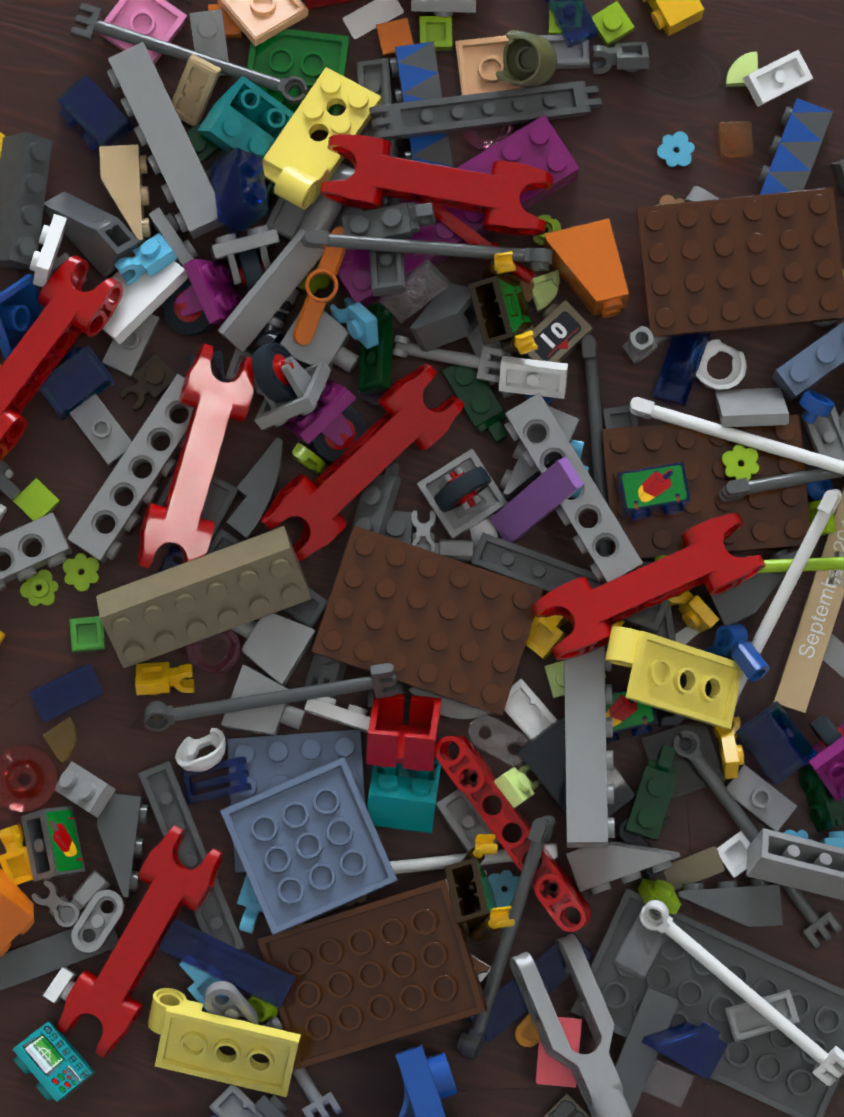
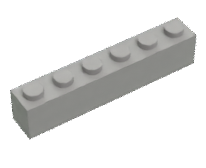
[107,42,229,239]
[564,646,615,848]

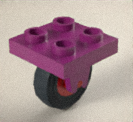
[163,259,243,336]
[283,379,367,462]
[809,714,844,802]

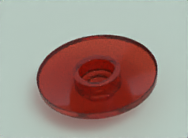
[0,745,57,812]

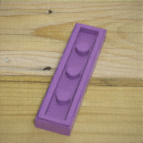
[490,456,584,543]

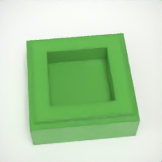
[69,616,106,653]

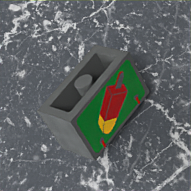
[21,806,86,882]

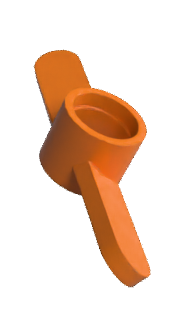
[292,226,347,345]

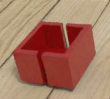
[366,694,442,772]

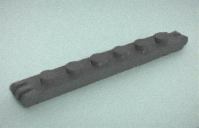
[369,81,602,140]
[305,462,401,698]

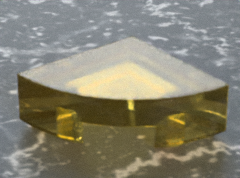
[42,716,77,764]

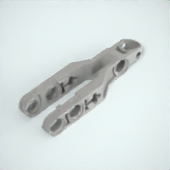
[510,933,632,1117]

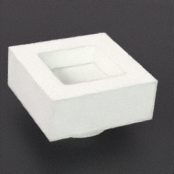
[717,831,751,878]
[43,967,77,1003]

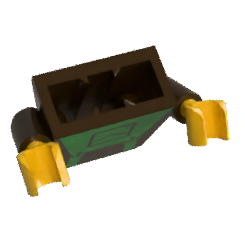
[468,251,538,355]
[445,834,515,943]

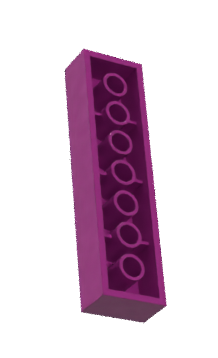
[324,114,580,308]

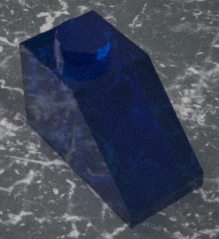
[642,1022,728,1080]

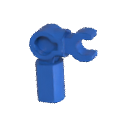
[704,623,770,682]

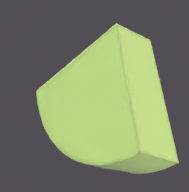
[725,51,758,87]
[532,270,560,313]

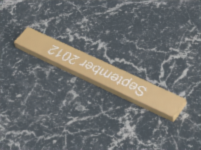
[772,487,844,714]

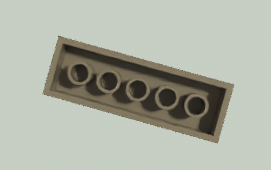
[96,526,312,668]

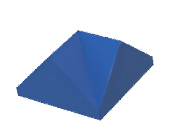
[0,274,44,360]

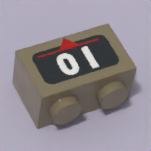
[518,300,593,363]

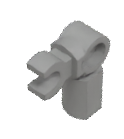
[622,326,670,364]
[411,510,473,562]
[31,870,111,928]

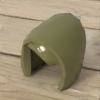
[495,30,558,88]

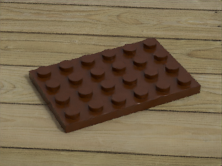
[636,187,844,338]
[601,414,810,560]
[311,526,544,717]
[257,879,488,1070]

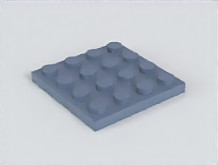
[227,730,366,873]
[220,757,398,936]

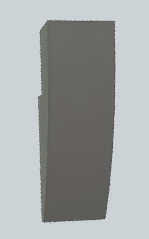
[226,437,284,540]

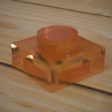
[718,121,753,157]

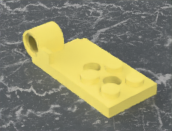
[257,67,382,210]
[605,626,743,729]
[148,988,301,1097]

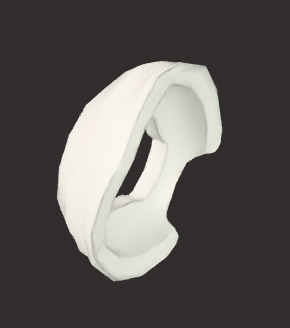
[693,339,747,390]
[175,728,226,772]

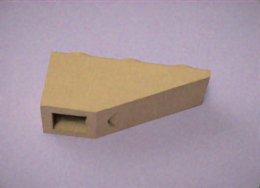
[99,144,151,246]

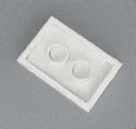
[102,255,189,345]

